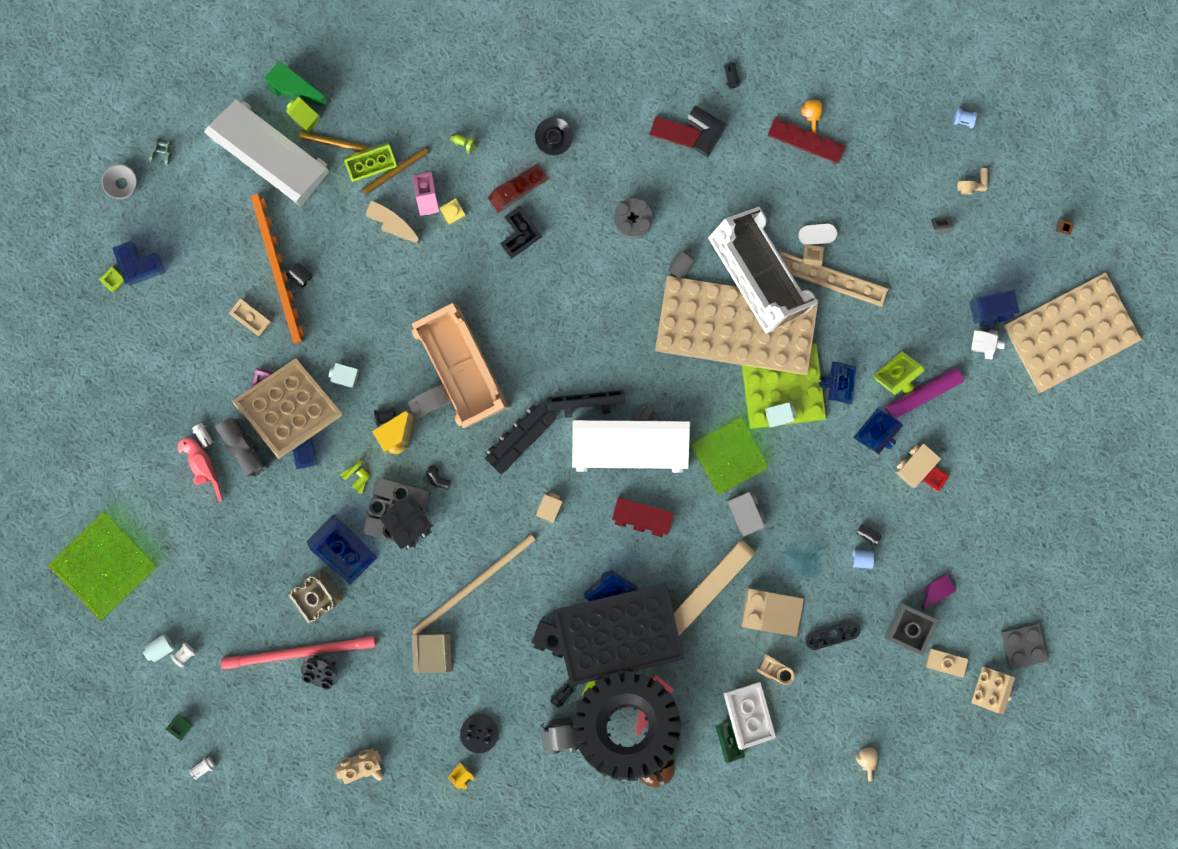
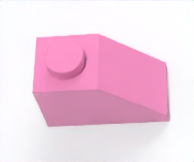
[413,172,439,216]

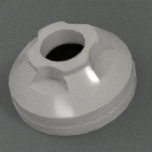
[102,164,137,199]

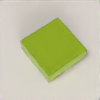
[99,266,127,293]

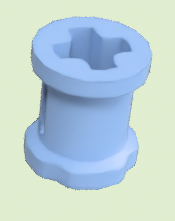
[953,107,977,128]

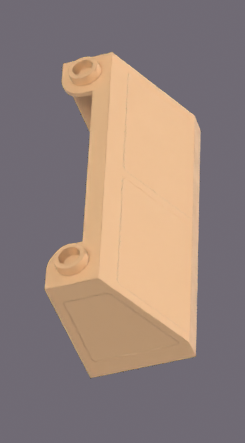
[411,303,509,428]

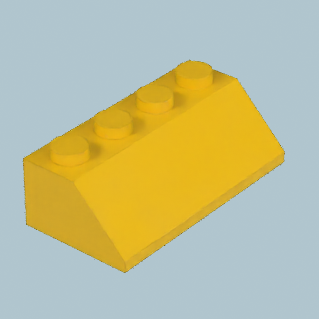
[372,411,415,455]

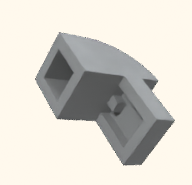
[407,385,452,419]

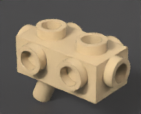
[334,748,384,784]

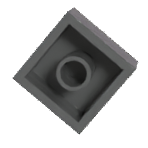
[884,603,939,656]

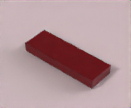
[649,116,701,148]

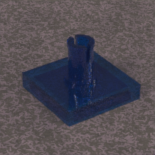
[819,361,856,404]
[853,408,903,455]
[584,570,638,601]

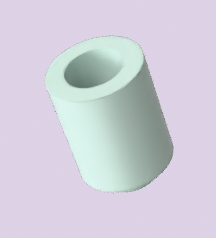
[143,634,175,662]

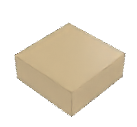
[802,244,824,266]

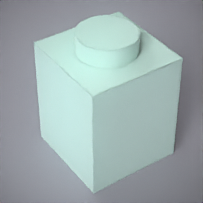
[329,363,360,389]
[765,403,796,428]

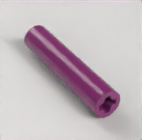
[885,367,964,420]

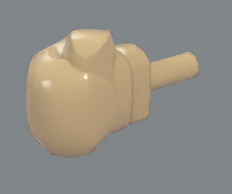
[856,747,878,782]

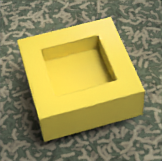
[440,199,466,225]

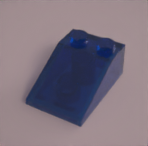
[306,514,378,585]

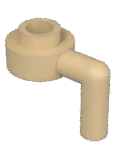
[957,168,988,195]

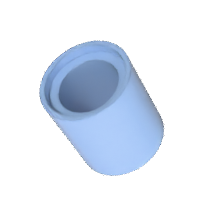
[852,550,874,569]

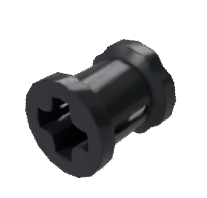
[374,407,396,427]

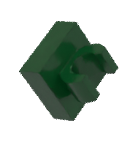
[165,713,194,741]

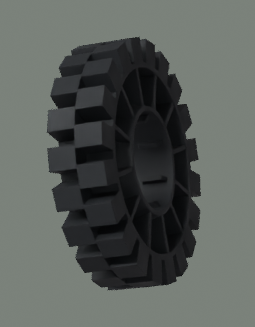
[573,671,681,782]

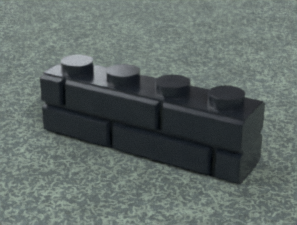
[485,404,555,475]

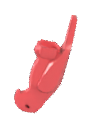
[178,437,223,502]

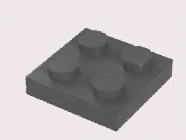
[1001,623,1048,670]

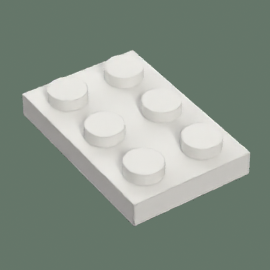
[723,682,776,750]

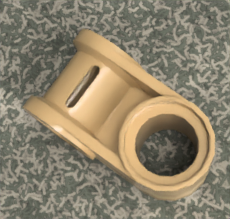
[756,654,794,685]

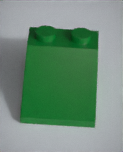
[265,61,329,107]

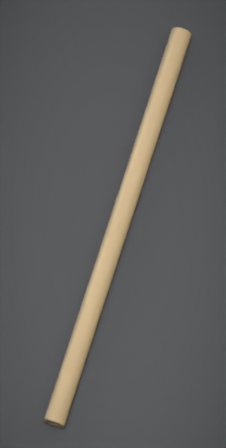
[411,535,535,635]

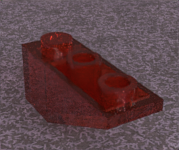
[488,164,548,213]

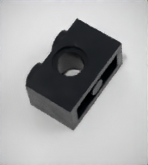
[531,620,564,658]

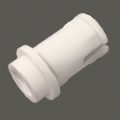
[192,423,214,448]
[189,757,215,780]

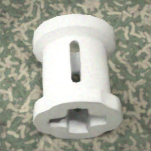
[170,642,196,668]

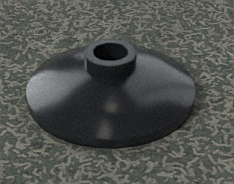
[535,117,573,156]

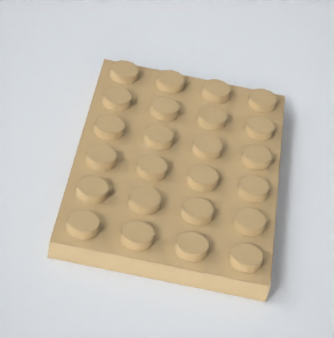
[1004,273,1142,393]

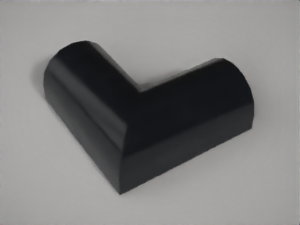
[685,105,728,158]
[500,206,542,259]

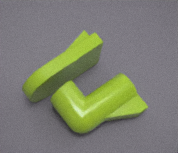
[449,134,477,154]
[339,459,370,494]

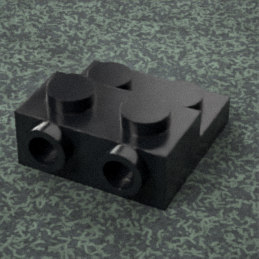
[379,495,434,550]

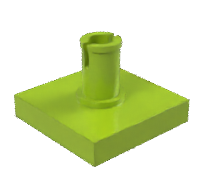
[873,351,925,395]

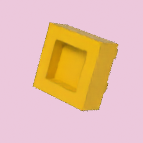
[448,762,474,790]

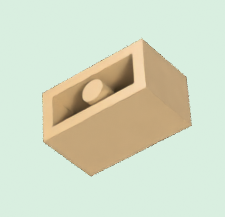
[895,444,941,488]

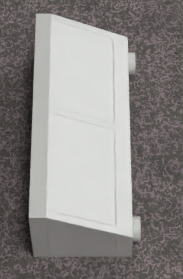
[204,99,329,207]
[572,420,690,473]

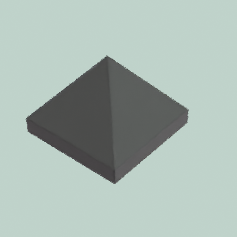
[931,217,954,235]

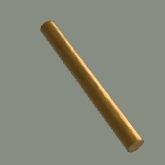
[299,131,372,152]
[362,147,429,195]

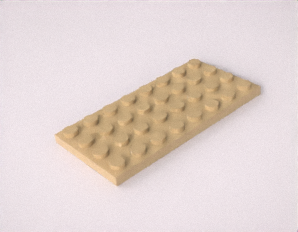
[655,276,818,375]

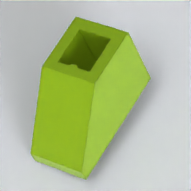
[286,97,321,133]

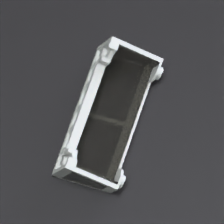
[708,207,818,334]

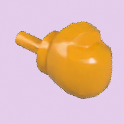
[801,100,822,133]

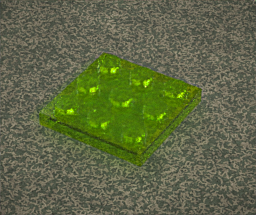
[691,418,769,495]

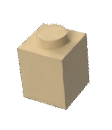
[536,492,562,523]

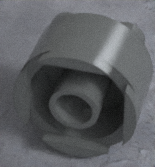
[614,198,652,239]
[540,717,579,754]

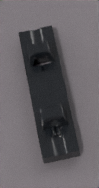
[548,390,625,418]

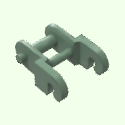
[149,138,172,165]

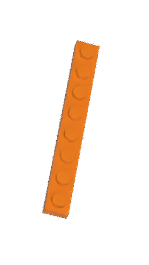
[251,194,305,344]

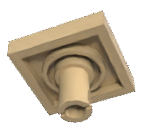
[971,666,1015,715]

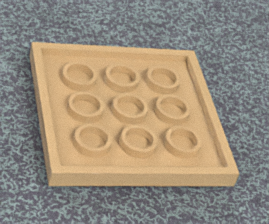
[233,358,342,459]

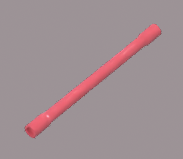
[221,636,376,669]

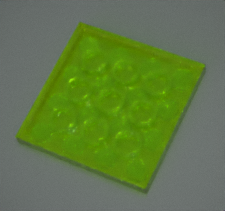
[47,512,158,621]

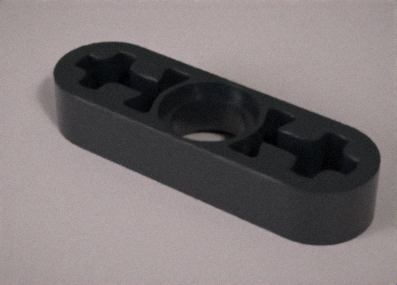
[805,622,860,650]

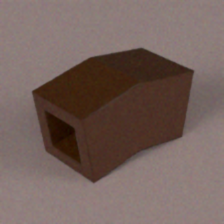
[1055,218,1074,235]

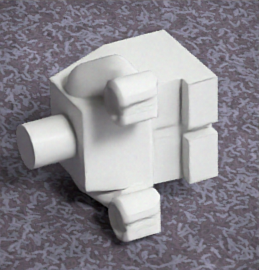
[971,329,1005,360]

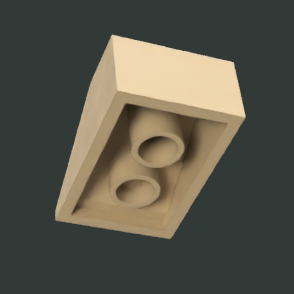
[740,588,804,636]

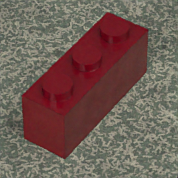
[612,497,674,538]

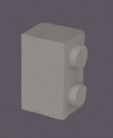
[727,492,766,537]

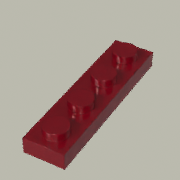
[767,117,845,164]

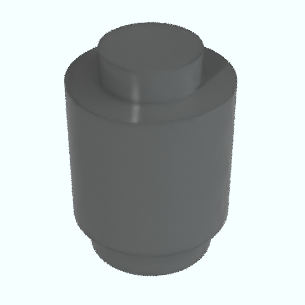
[668,250,695,279]

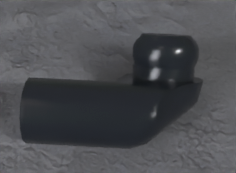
[426,465,450,490]

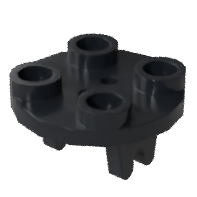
[301,655,339,690]
[460,715,498,753]

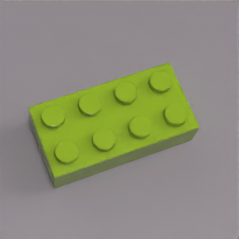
[344,142,397,182]

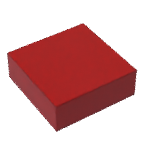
[922,466,949,492]

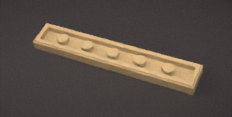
[779,251,889,307]

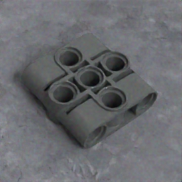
[215,418,268,477]
[362,477,431,547]

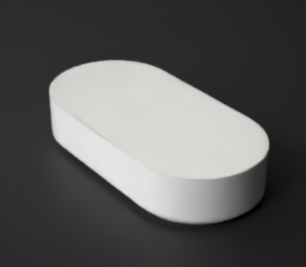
[798,224,837,245]

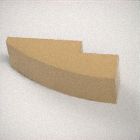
[366,201,420,244]

